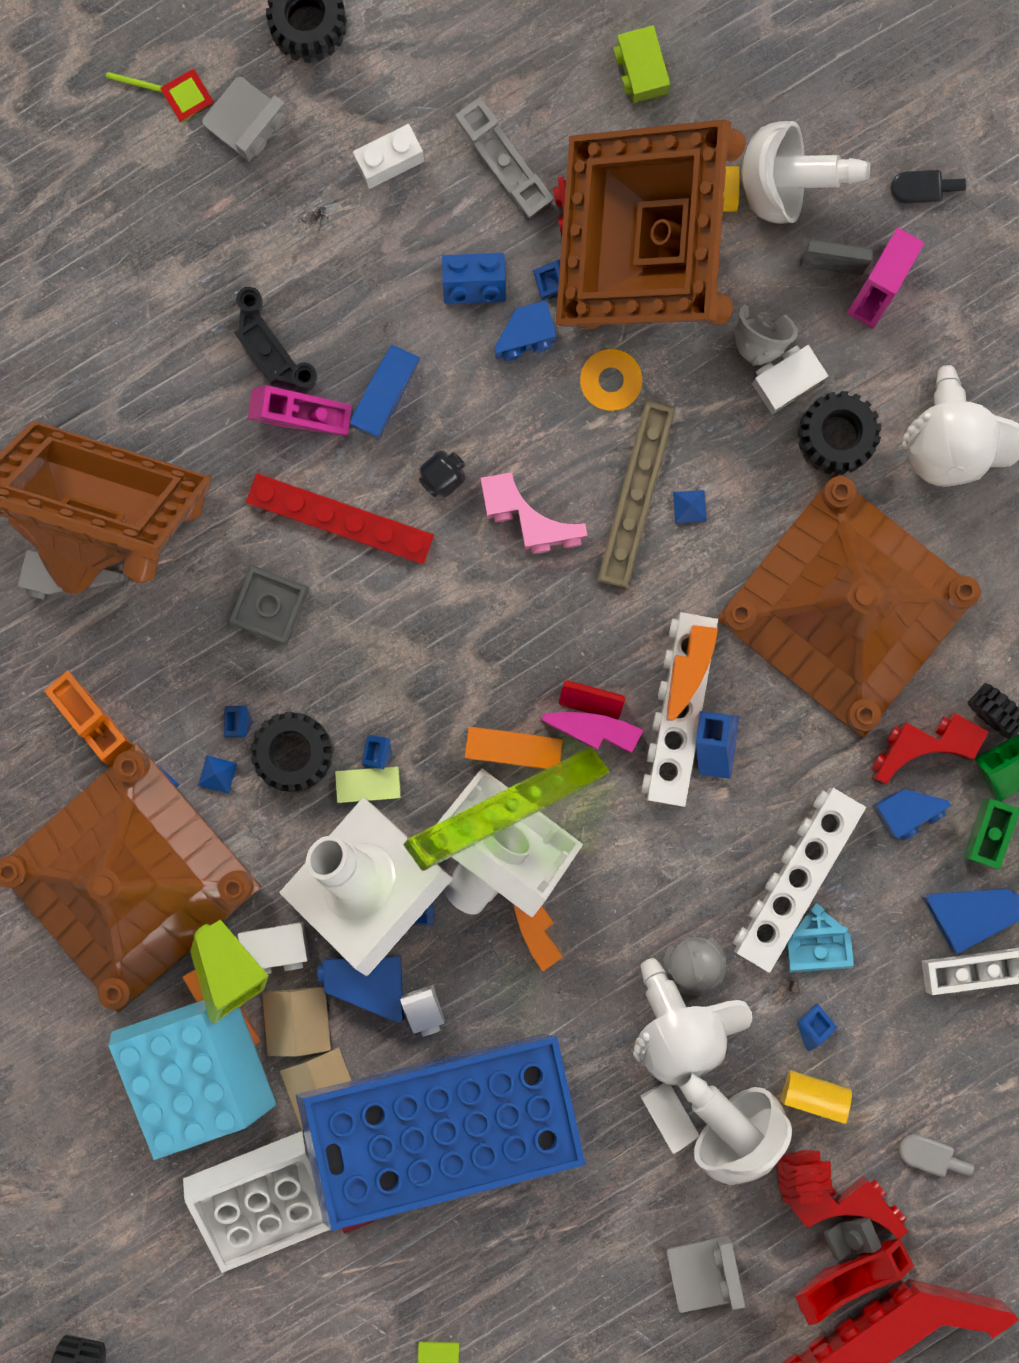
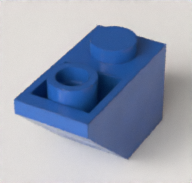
[494,300,557,361]
[696,711,739,779]
[872,789,951,841]

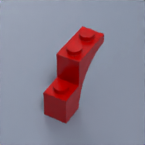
[871,713,989,784]
[788,1176,908,1240]
[795,1238,914,1326]

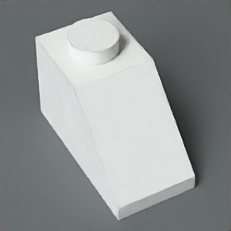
[400,985,445,1037]

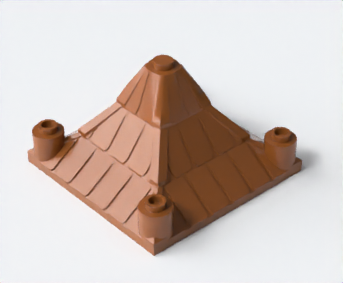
[556,119,746,330]
[0,420,212,594]
[716,473,982,738]
[0,743,262,1013]

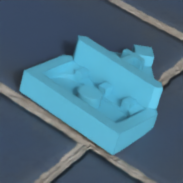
[787,903,854,973]

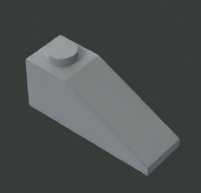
[18,550,124,600]

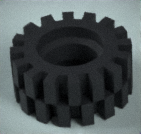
[967,683,1019,740]

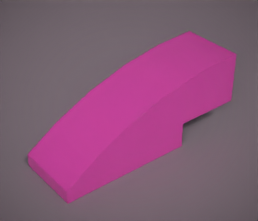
[541,712,643,753]

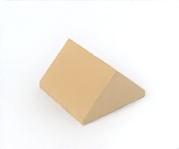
[262,986,331,1056]
[279,1047,352,1130]

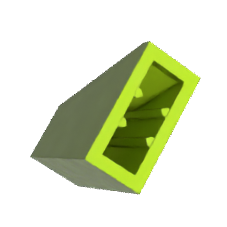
[190,920,269,1024]

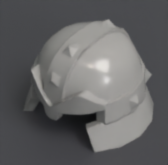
[734,304,798,366]
[663,937,727,996]

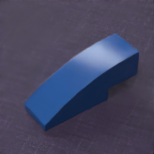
[350,345,420,440]

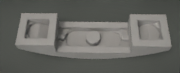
[455,97,554,218]

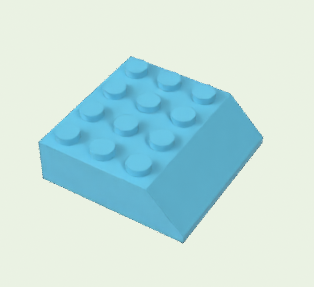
[108,1000,276,1160]

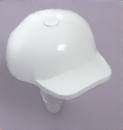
[741,121,870,224]
[902,365,1019,487]
[633,958,752,1085]
[678,1073,792,1185]

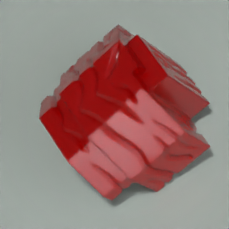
[776,1150,832,1204]

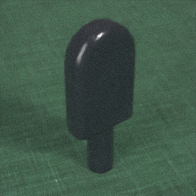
[890,170,966,204]

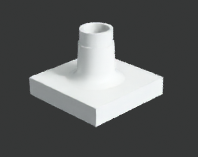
[427,768,583,917]
[279,797,453,976]

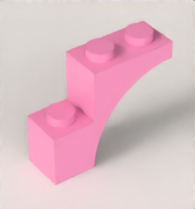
[481,472,588,554]

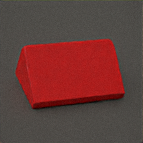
[559,680,626,720]

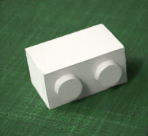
[353,124,424,189]
[752,345,829,415]
[238,922,310,974]

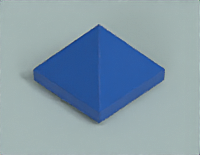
[673,490,707,524]
[224,705,253,738]
[362,735,392,770]
[198,755,237,794]

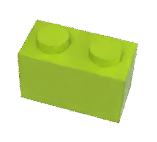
[612,25,671,104]

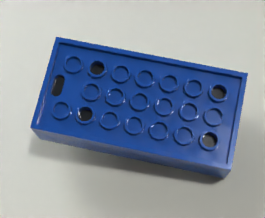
[295,1034,586,1231]

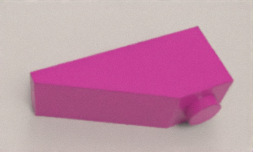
[247,385,352,436]

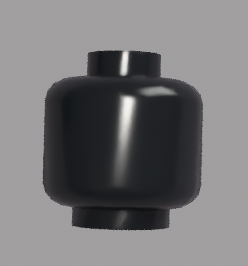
[419,450,466,497]

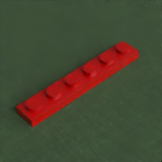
[246,473,434,565]

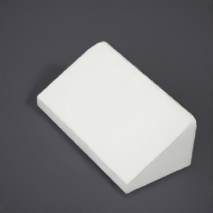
[640,1083,699,1154]

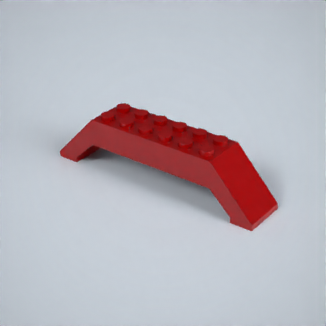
[783,1279,1019,1363]

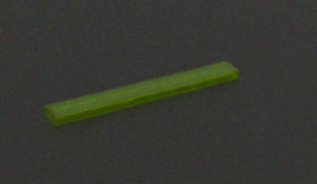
[403,747,610,872]

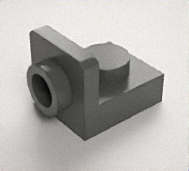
[824,1216,882,1260]

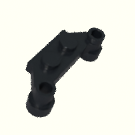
[234,287,318,390]

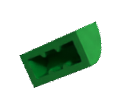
[974,733,1019,801]

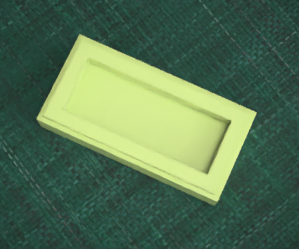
[335,767,401,803]

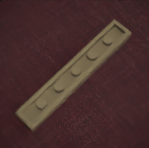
[597,400,676,590]

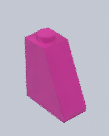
[847,227,925,329]

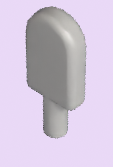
[898,1134,974,1177]

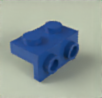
[442,253,506,304]

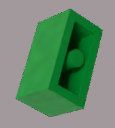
[962,798,1019,870]

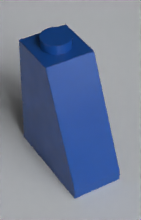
[921,888,1019,954]
[318,955,404,1022]

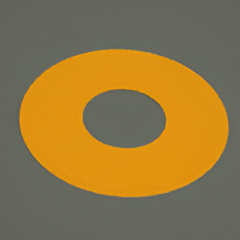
[580,349,642,411]

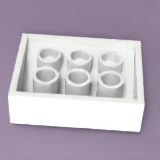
[183,1131,330,1273]

